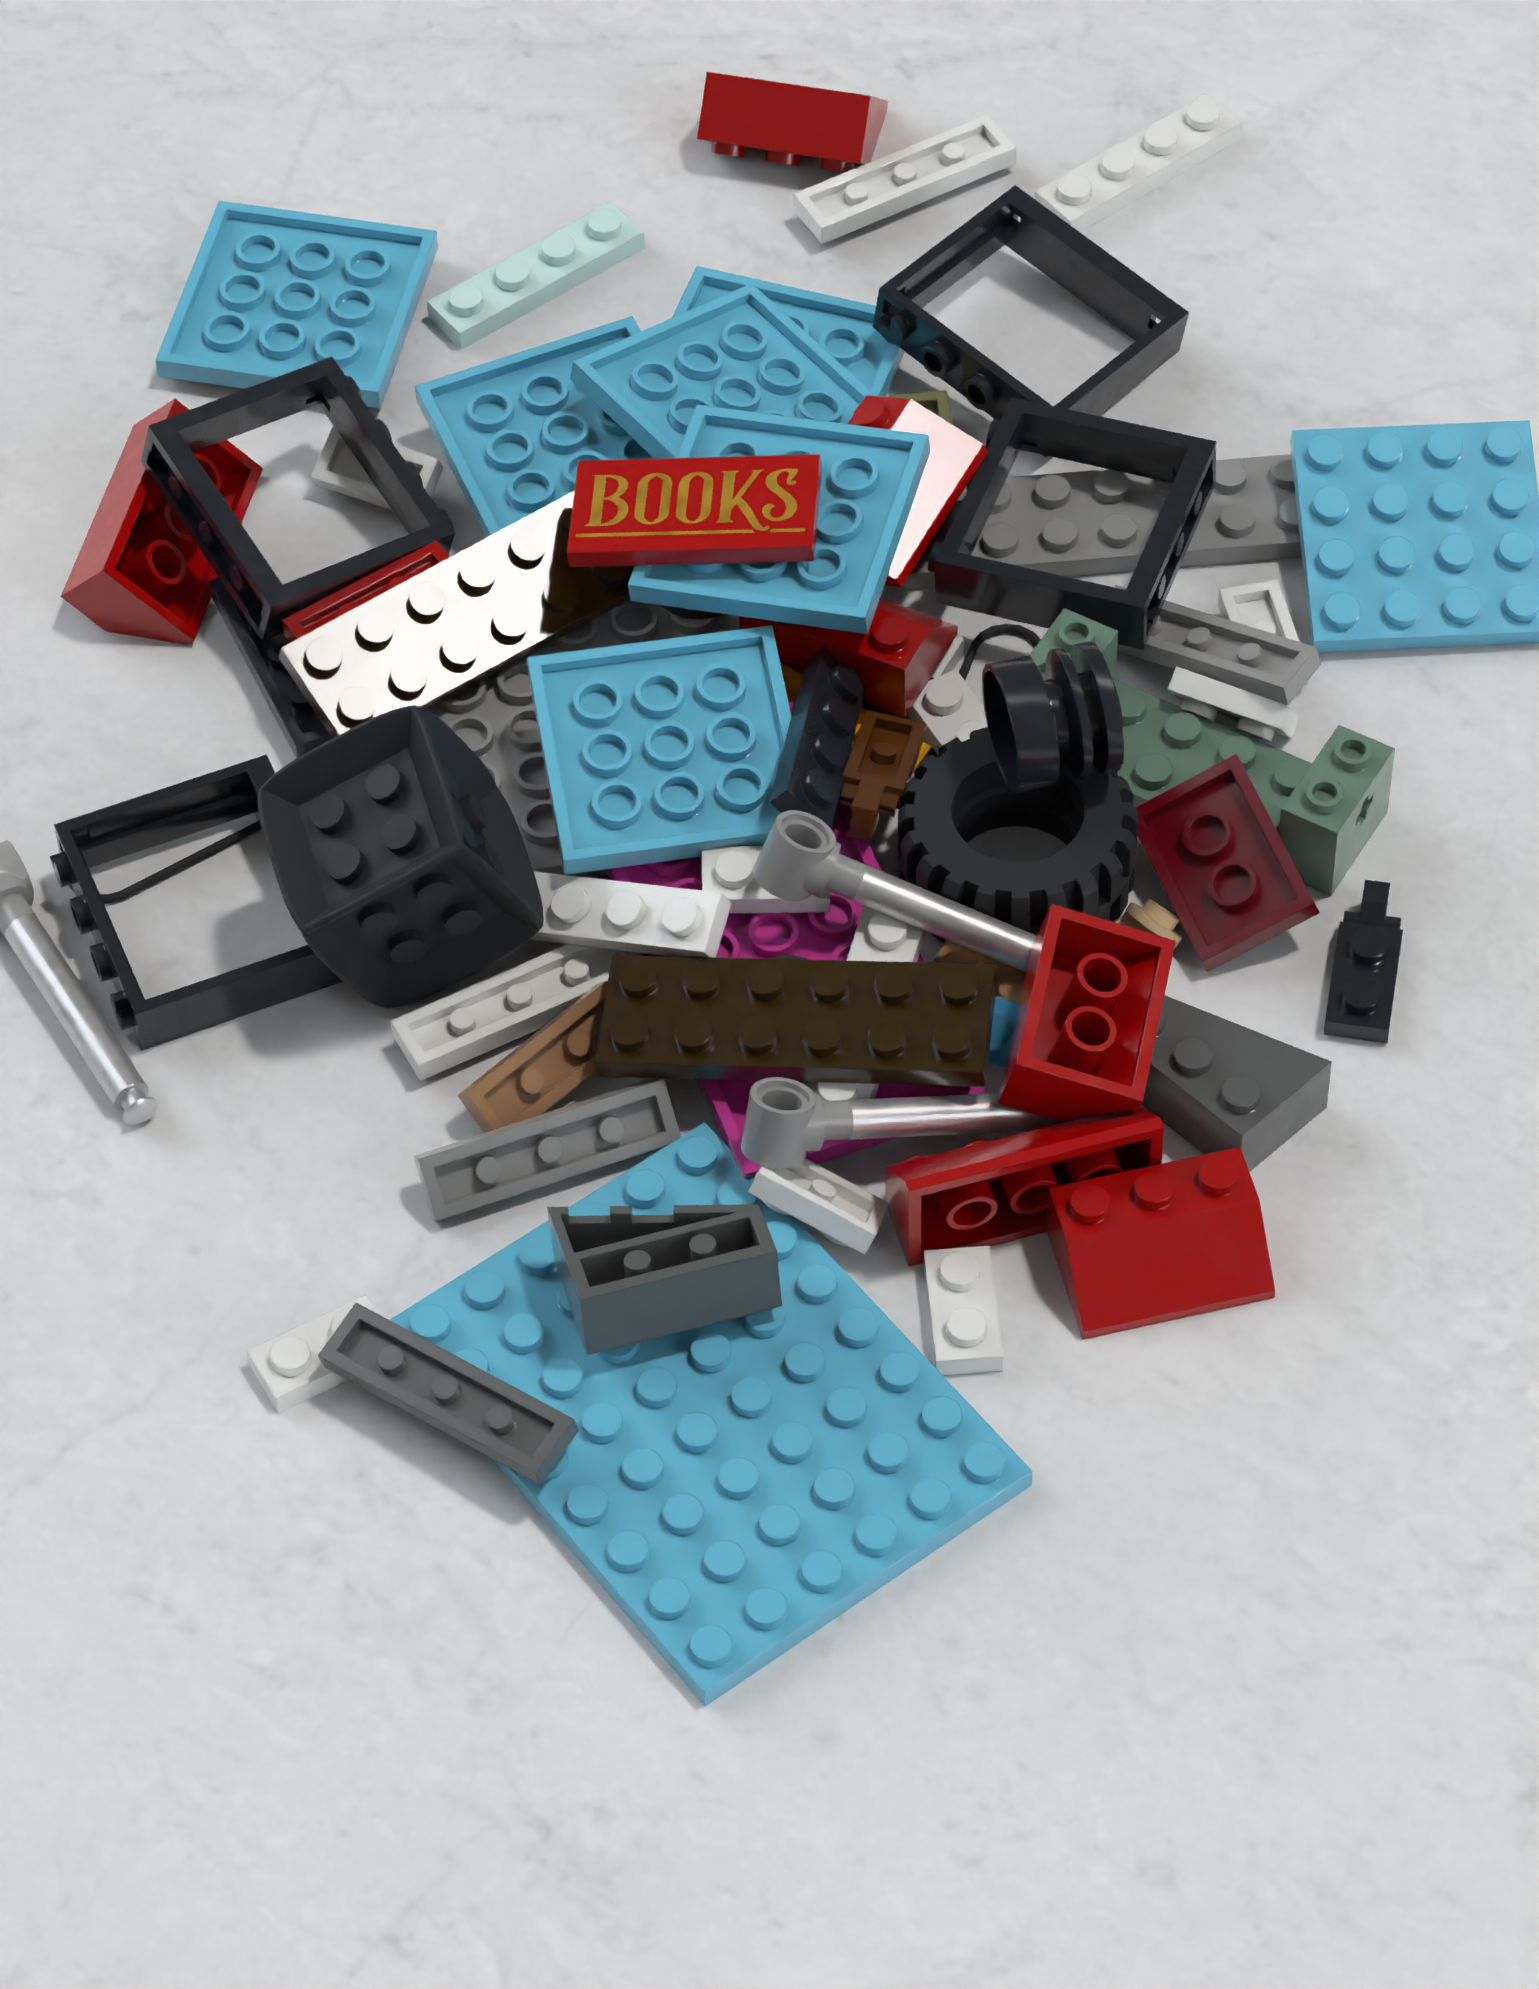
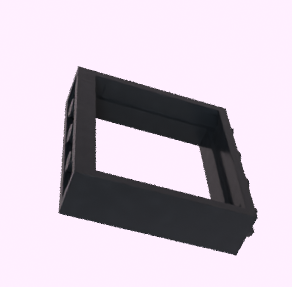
[872,185,1189,458]
[141,357,455,641]
[927,397,1216,650]
[50,754,344,1050]

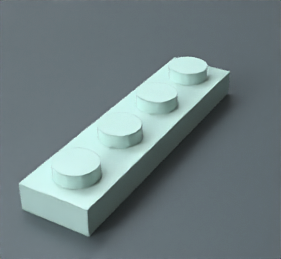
[427,201,645,350]

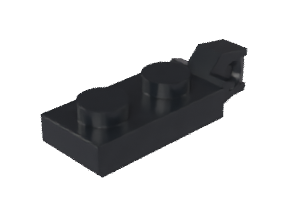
[1324,880,1403,1043]

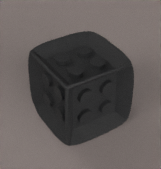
[258,705,544,1008]

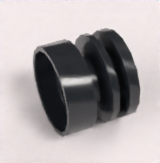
[982,641,1124,794]

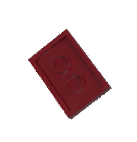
[1135,754,1320,972]

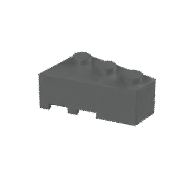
[1141,995,1332,1172]
[547,1204,782,1355]

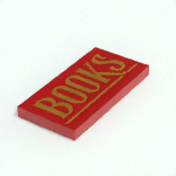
[567,454,822,567]

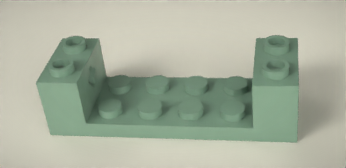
[1029,608,1395,896]

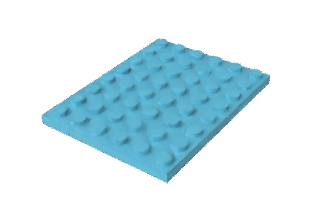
[390,1122,1032,1706]

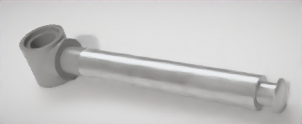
[753,810,1036,973]
[0,840,158,1125]
[741,1077,1080,1169]

